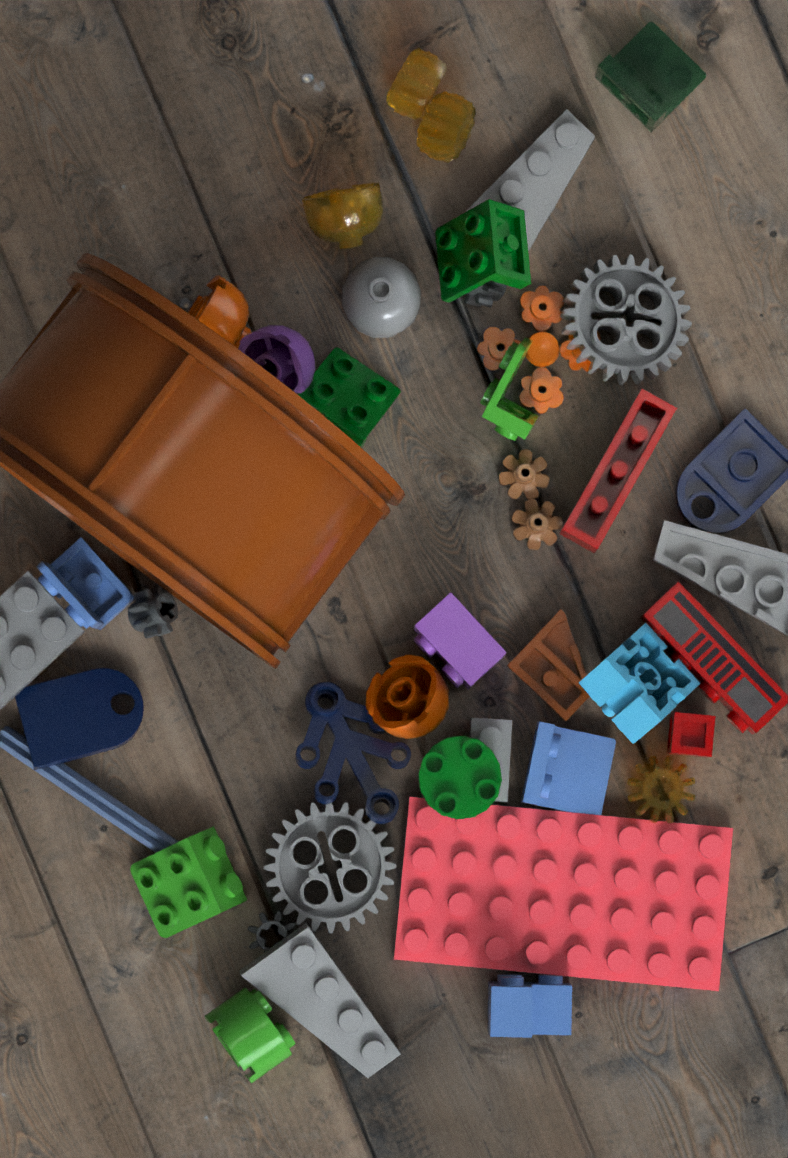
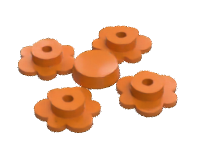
[477,285,601,414]

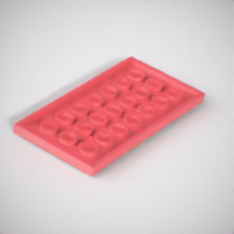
[394,797,733,991]

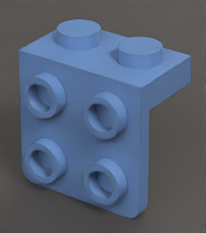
[36,537,135,630]

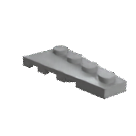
[466,109,595,251]
[653,520,788,636]
[239,923,401,1078]

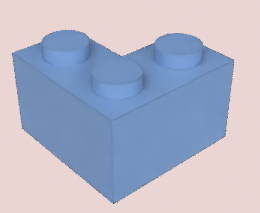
[488,974,572,1038]

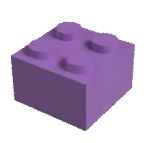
[414,592,507,690]

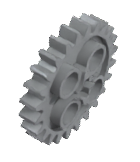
[560,254,692,385]
[264,802,396,933]

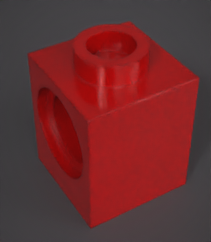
[666,712,716,758]

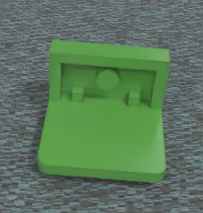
[480,337,539,441]
[130,826,247,938]

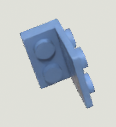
[521,721,616,815]

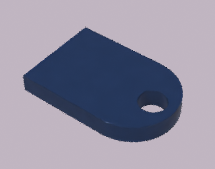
[676,408,788,534]
[15,668,144,770]

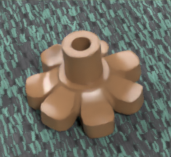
[498,449,550,500]
[512,499,563,550]

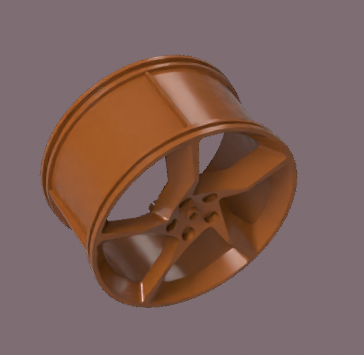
[0,253,405,669]

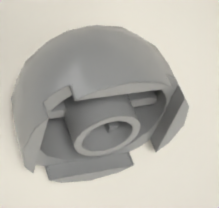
[342,257,421,338]

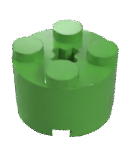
[204,987,296,1084]

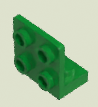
[435,199,531,303]
[297,347,401,448]

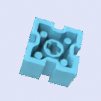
[579,623,700,744]

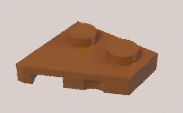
[507,609,590,722]

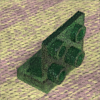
[595,22,706,133]

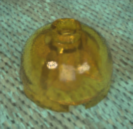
[302,182,383,249]

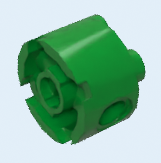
[418,736,502,819]

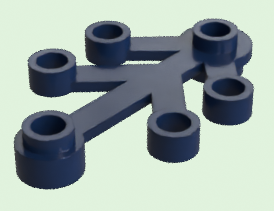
[295,682,411,824]

